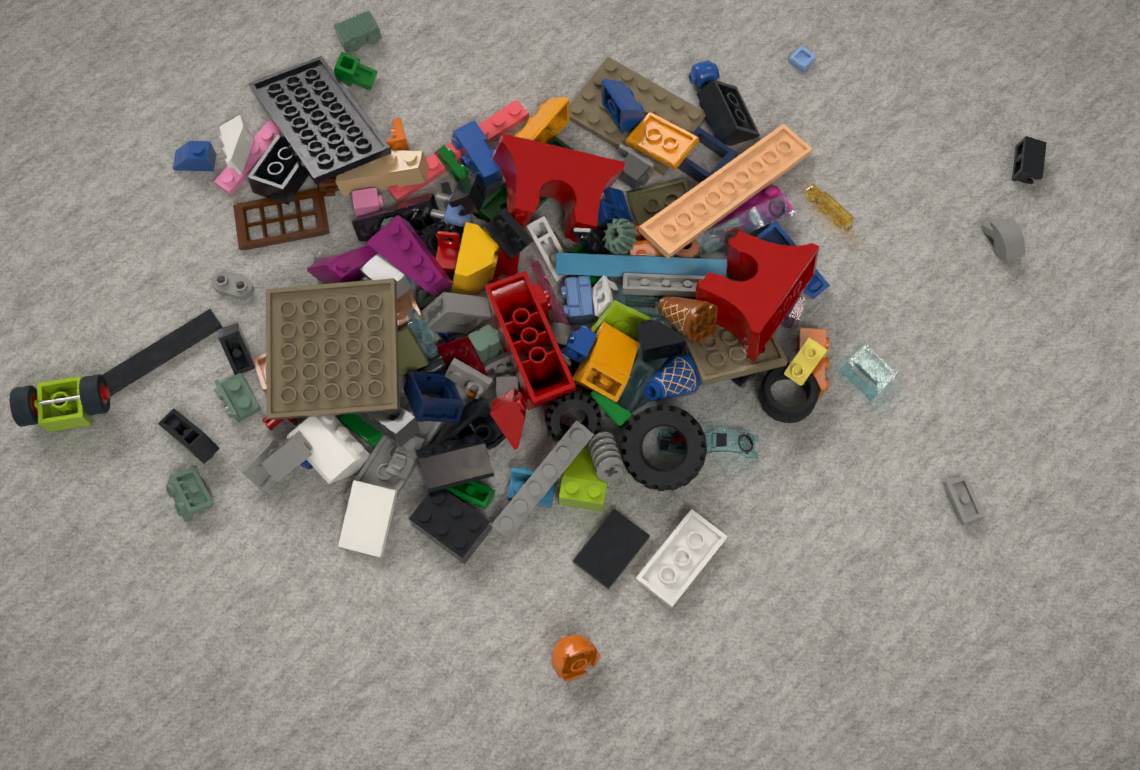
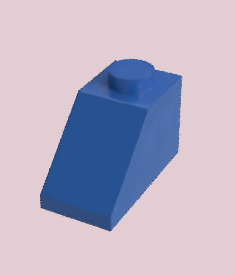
[173,141,216,172]

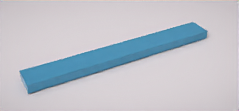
[556,253,727,277]

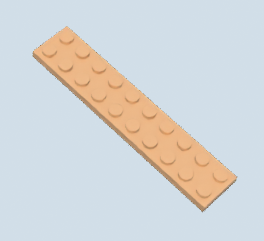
[638,124,813,259]

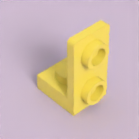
[784,338,829,386]

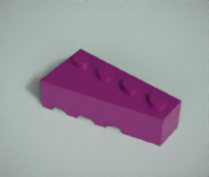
[366,215,454,297]

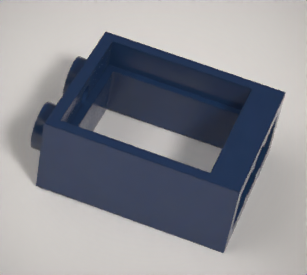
[678,127,738,183]
[403,371,465,423]

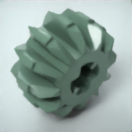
[602,218,639,255]

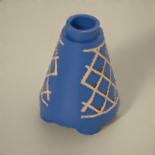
[643,353,702,401]

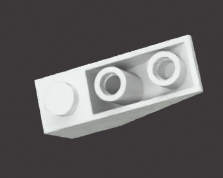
[219,115,254,175]

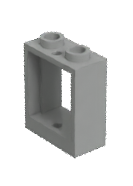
[421,292,491,335]

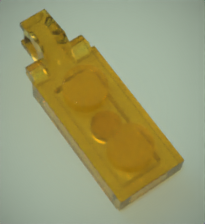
[804,184,854,232]

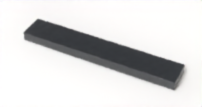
[102,309,222,396]

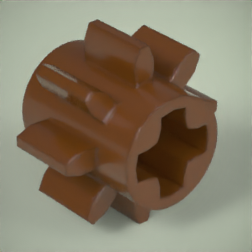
[317,176,340,197]

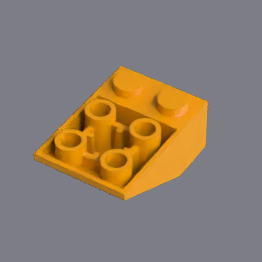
[573,322,639,403]

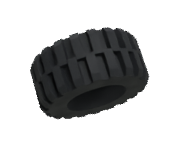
[620,405,707,491]

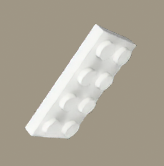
[635,509,728,609]

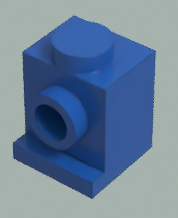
[561,325,597,363]

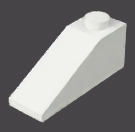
[524,216,567,282]

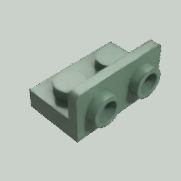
[214,373,261,423]
[166,467,214,522]

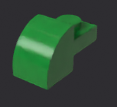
[334,51,378,91]

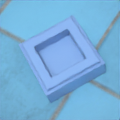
[788,46,817,73]

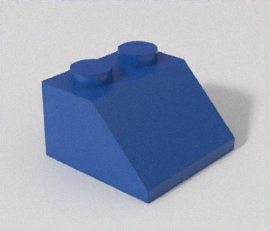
[602,79,645,133]

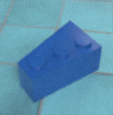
[451,120,503,187]

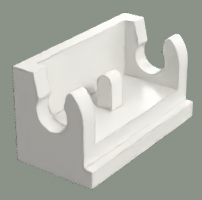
[591,275,618,318]

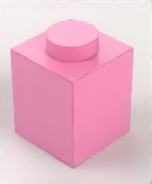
[352,187,384,219]

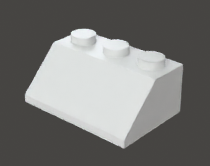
[286,415,370,484]

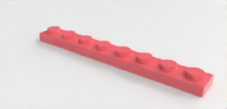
[387,100,529,203]

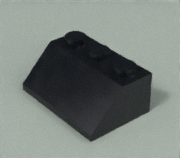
[696,79,760,146]
[415,434,494,493]

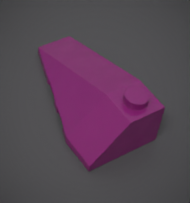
[307,245,378,284]

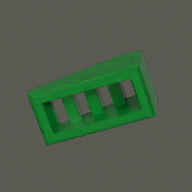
[591,391,634,429]

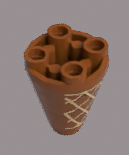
[658,296,718,345]

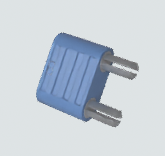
[430,192,473,228]

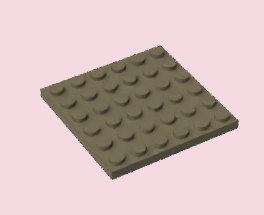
[266,278,400,420]

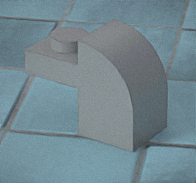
[982,217,1025,261]

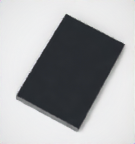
[573,509,650,590]

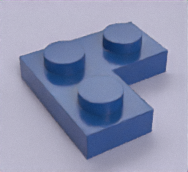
[598,187,633,225]

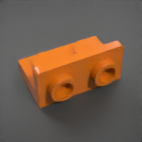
[385,118,409,151]

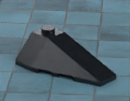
[352,193,442,241]
[431,396,506,450]

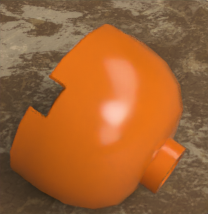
[551,634,599,681]

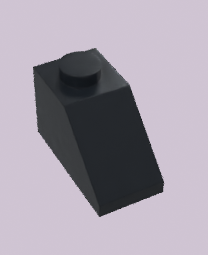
[218,323,255,375]

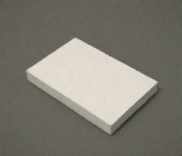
[338,480,398,557]

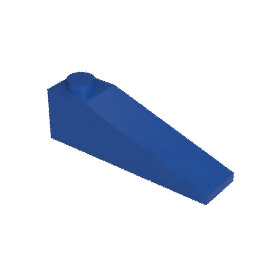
[756,221,830,299]

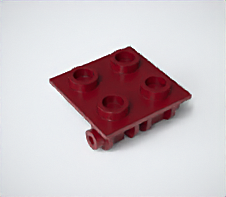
[436,337,488,384]

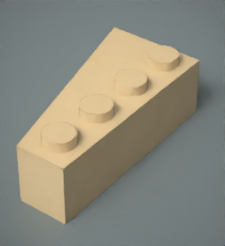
[335,150,429,197]

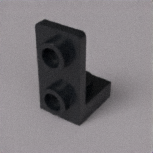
[573,227,608,254]

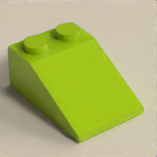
[559,444,608,512]

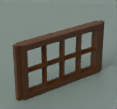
[233,188,330,250]

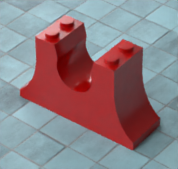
[492,133,625,243]
[696,231,819,361]
[484,271,576,411]

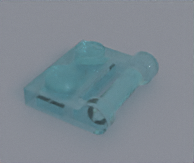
[619,285,662,319]
[407,309,437,358]
[838,345,898,402]

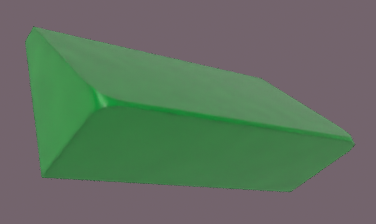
[339,414,384,447]
[445,481,496,509]

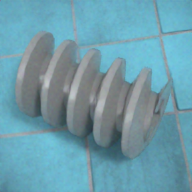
[588,432,624,482]

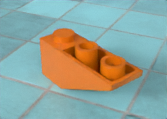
[796,328,830,398]

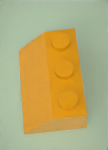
[515,97,570,143]

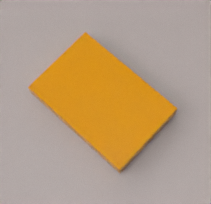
[625,112,699,170]

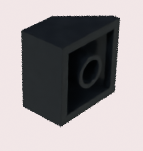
[636,320,686,362]

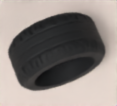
[759,363,819,423]

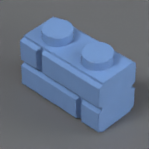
[561,275,595,325]

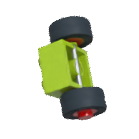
[9,374,110,432]

